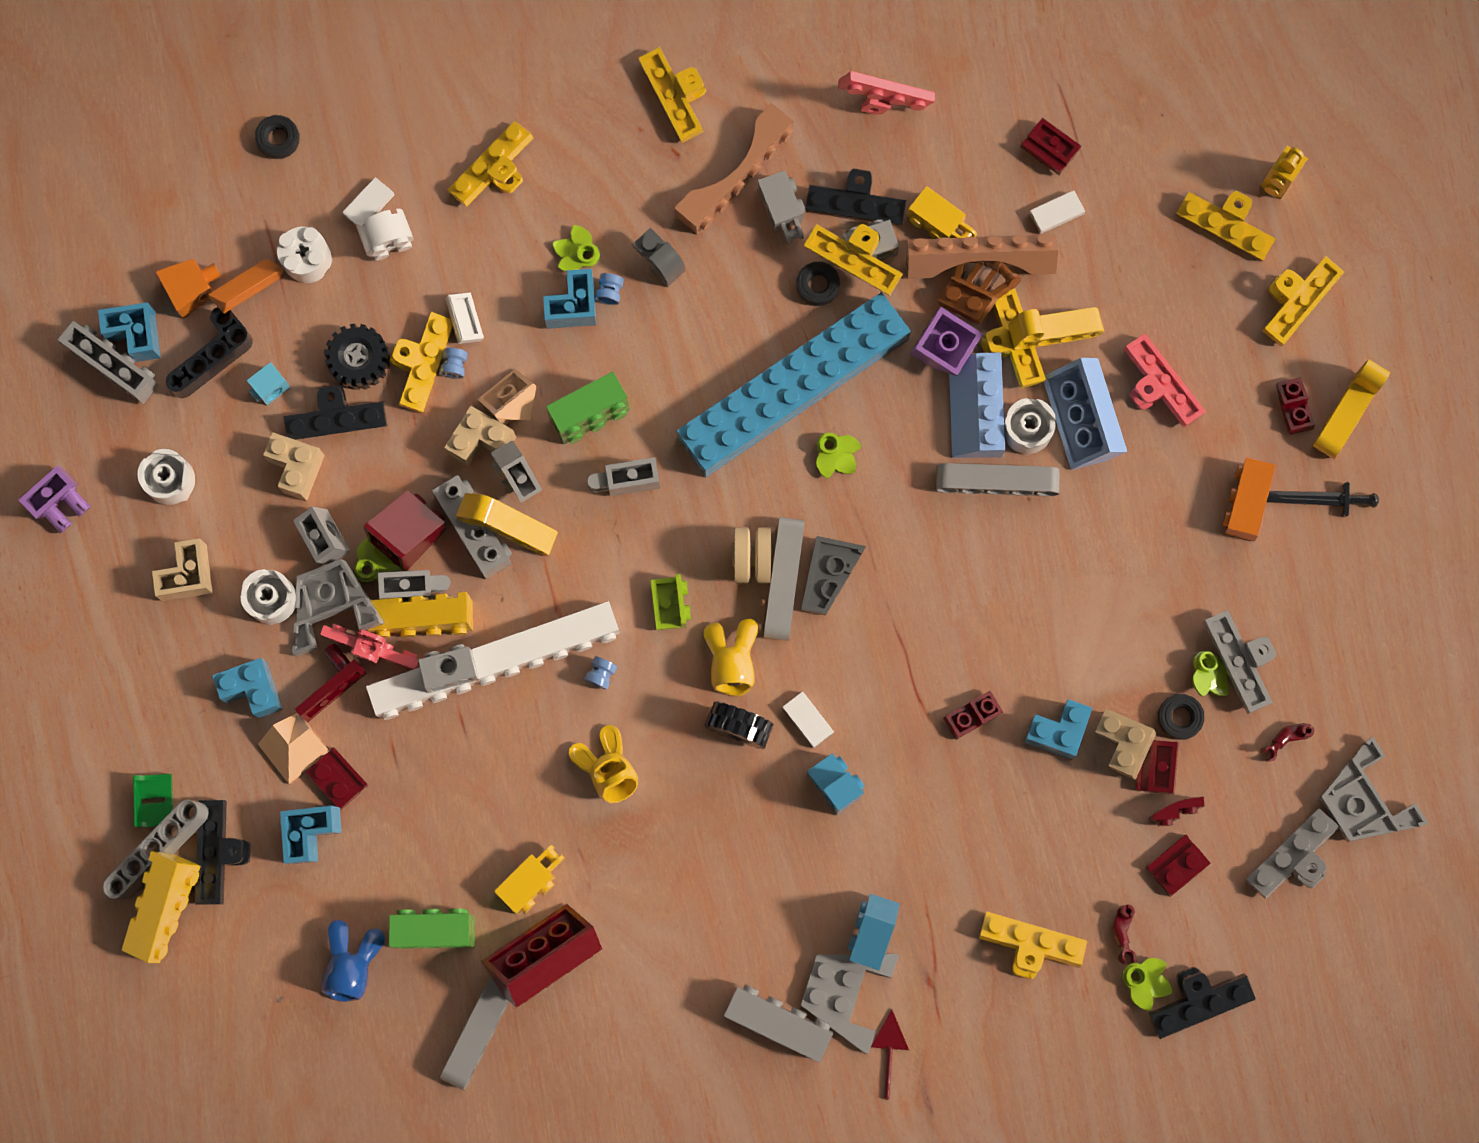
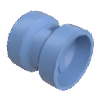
[595,273,624,305]
[439,348,468,379]
[584,656,618,690]

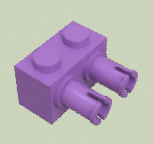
[19,466,91,534]

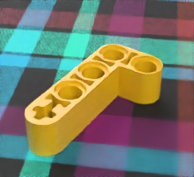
[1008,307,1104,350]
[1312,359,1390,459]
[456,493,558,556]

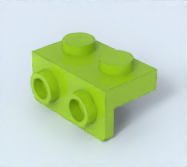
[651,574,691,631]

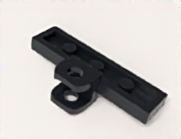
[805,169,906,225]
[283,385,388,440]
[195,800,251,905]
[1148,966,1256,1039]

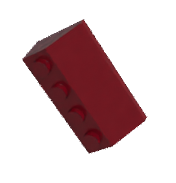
[481,904,602,1008]

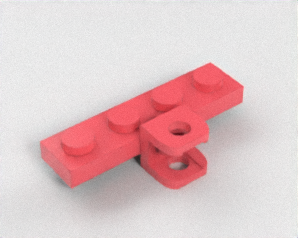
[838,71,935,115]
[1124,334,1206,428]
[320,624,420,670]

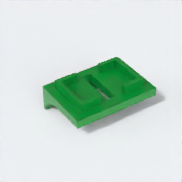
[133,774,173,828]

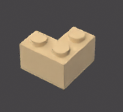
[444,406,516,467]
[263,432,325,501]
[152,538,213,601]
[1095,709,1156,780]

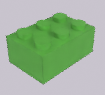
[546,372,630,444]
[389,909,475,949]

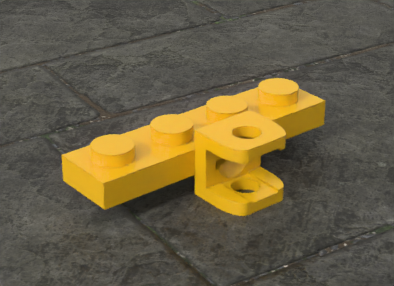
[638,47,706,143]
[447,121,533,207]
[1176,191,1276,261]
[804,224,903,296]
[1262,256,1344,347]
[980,288,1046,389]
[389,312,453,414]
[979,911,1087,980]

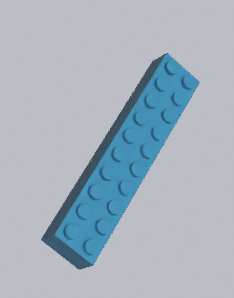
[677,292,911,477]

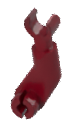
[1260,723,1314,762]
[1112,904,1136,964]

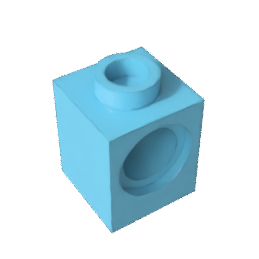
[247,362,290,405]

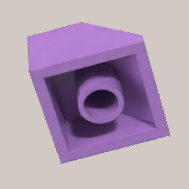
[910,307,983,376]

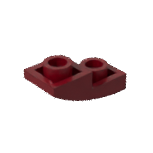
[1276,377,1315,435]
[943,691,1004,740]
[1149,796,1205,827]

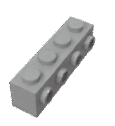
[58,321,158,404]
[432,475,513,579]
[724,984,833,1063]

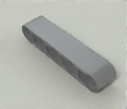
[936,463,1060,496]
[764,517,805,641]
[103,800,208,900]
[440,976,510,1091]

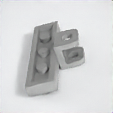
[1203,610,1276,714]
[1246,809,1339,900]

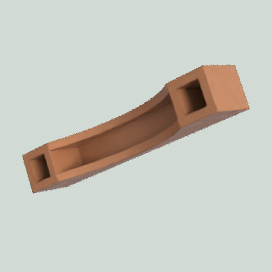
[674,103,794,234]
[906,234,1058,279]

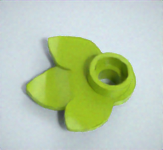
[553,225,600,272]
[816,433,861,479]
[354,539,402,583]
[1192,651,1229,697]
[1122,958,1173,1011]

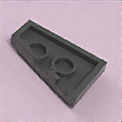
[801,536,866,616]

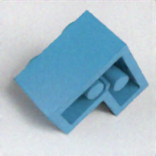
[543,269,597,329]
[98,302,161,362]
[212,658,283,718]
[1024,699,1092,760]
[807,753,865,815]
[280,806,342,865]
[847,893,900,970]

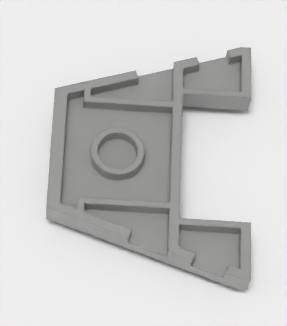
[292,559,384,656]
[1319,737,1428,842]
[801,954,899,1054]

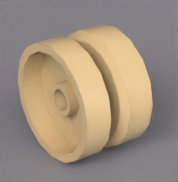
[732,527,771,583]

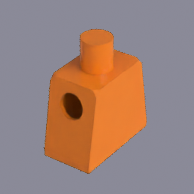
[156,259,221,318]

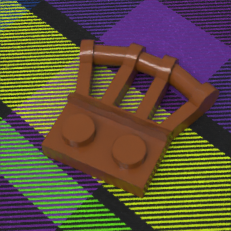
[937,261,1021,325]

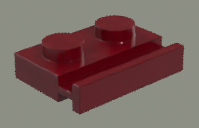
[1020,117,1081,175]
[1136,740,1179,795]
[306,747,369,810]
[1146,834,1211,896]

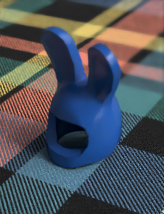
[321,920,385,1002]

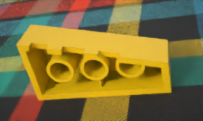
[368,592,473,638]
[121,851,201,963]

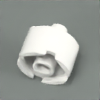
[356,209,413,261]
[277,227,332,283]
[1004,398,1056,455]
[137,449,195,505]
[240,569,296,625]

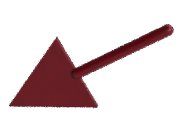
[871,1010,909,1100]

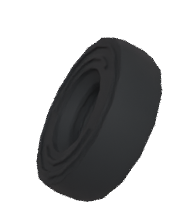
[255,115,300,159]
[796,261,840,306]
[1158,694,1205,740]

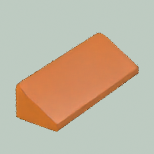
[208,259,283,313]

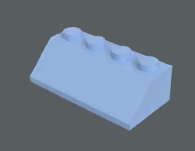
[949,353,1005,458]
[1044,358,1127,470]

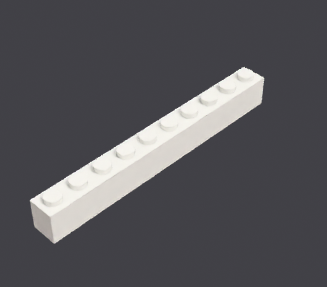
[366,601,620,720]

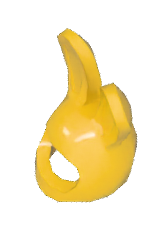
[704,619,758,697]
[568,725,638,803]

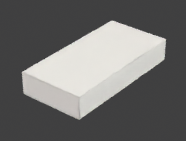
[342,177,394,227]
[1030,191,1085,234]
[445,293,484,344]
[783,692,834,748]

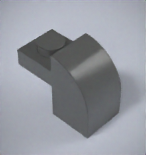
[632,228,685,287]

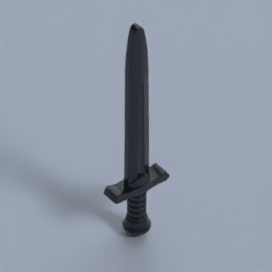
[1267,482,1379,517]

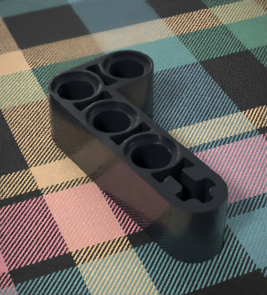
[166,307,253,398]

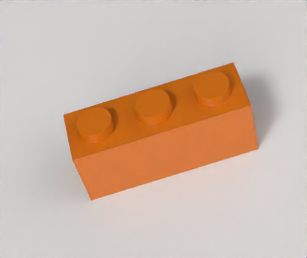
[1222,457,1276,542]

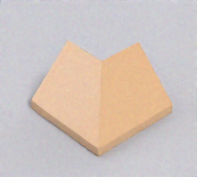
[477,368,536,426]
[258,713,329,784]

